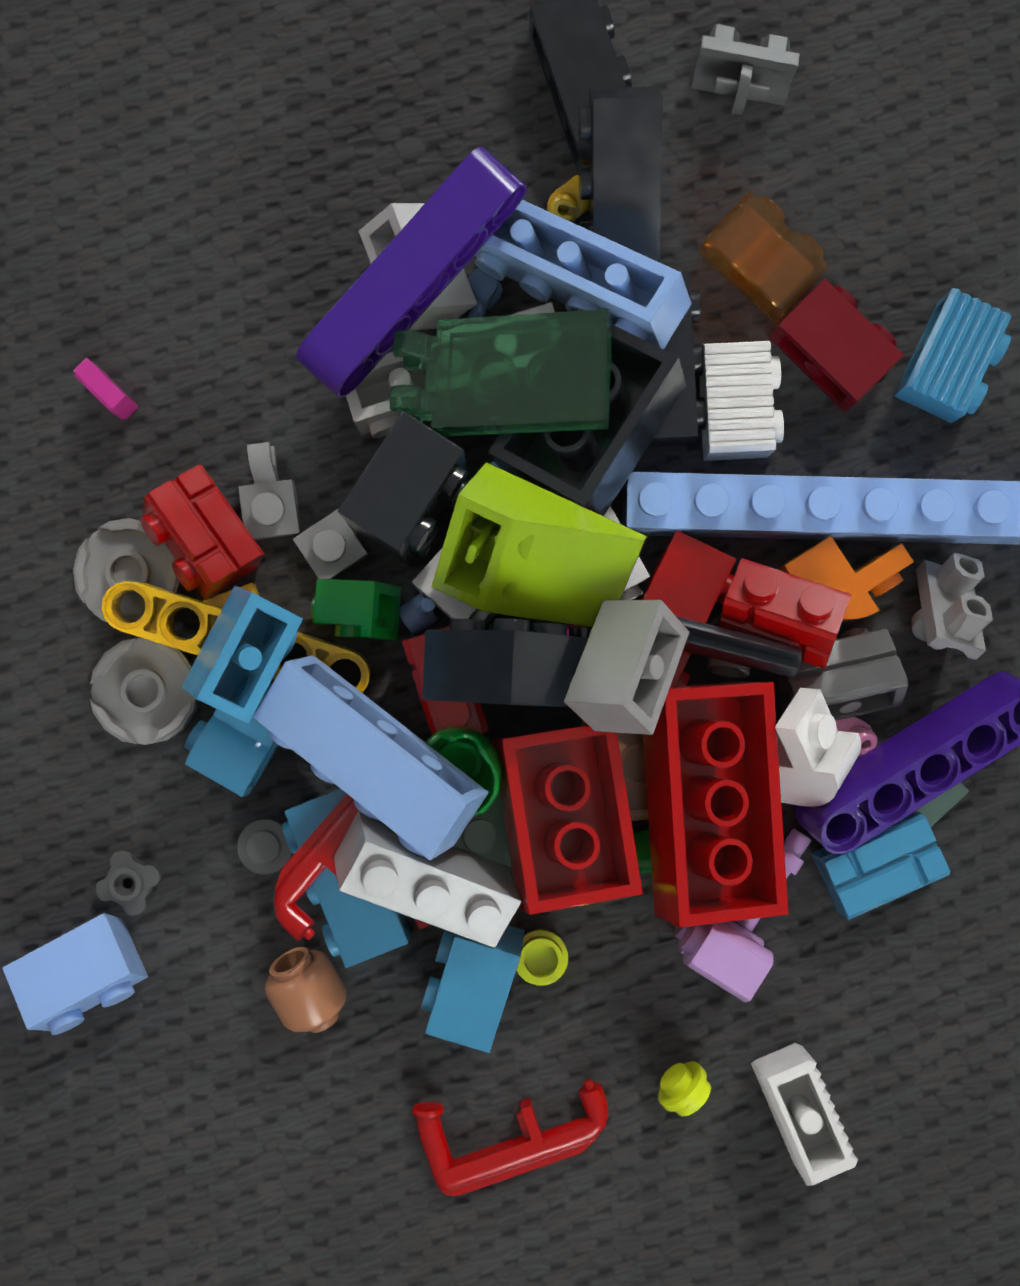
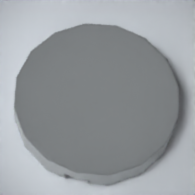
[73,518,182,622]
[90,638,199,745]

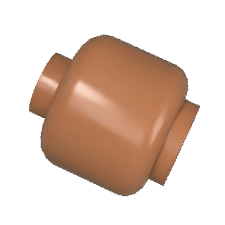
[264,947,347,1033]

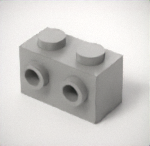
[564,600,689,735]

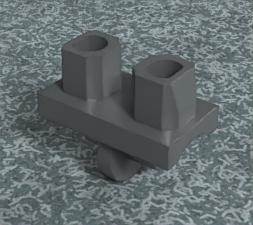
[691,24,800,115]

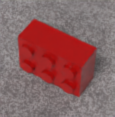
[492,724,643,915]

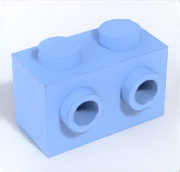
[2,913,148,1035]

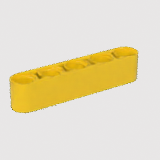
[101,581,371,693]

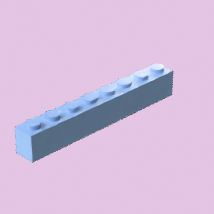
[622,472,1020,545]

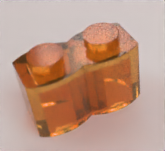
[699,192,829,323]

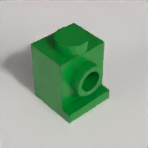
[311,579,401,641]

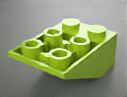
[431,462,647,627]

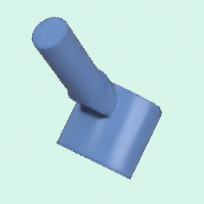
[462,268,503,330]
[399,593,439,636]

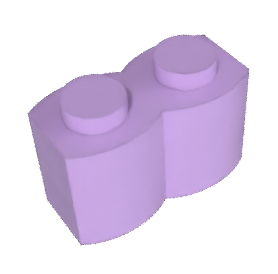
[674,921,774,1002]

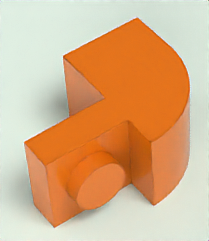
[777,536,914,622]

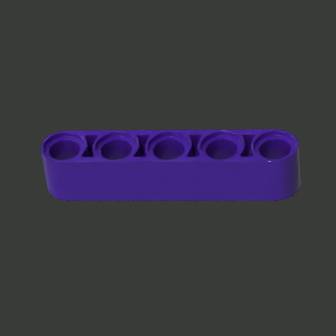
[296,146,527,398]
[795,672,1020,854]

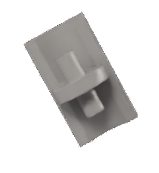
[911,553,993,660]

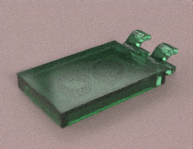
[389,309,612,436]

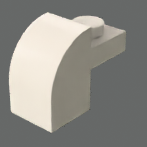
[775,688,861,807]

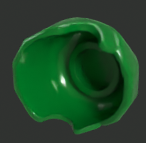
[426,726,503,816]

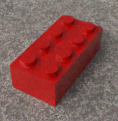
[643,682,789,928]

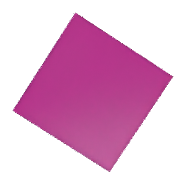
[73,357,139,420]

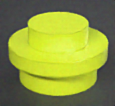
[516,929,568,986]
[658,1061,711,1116]

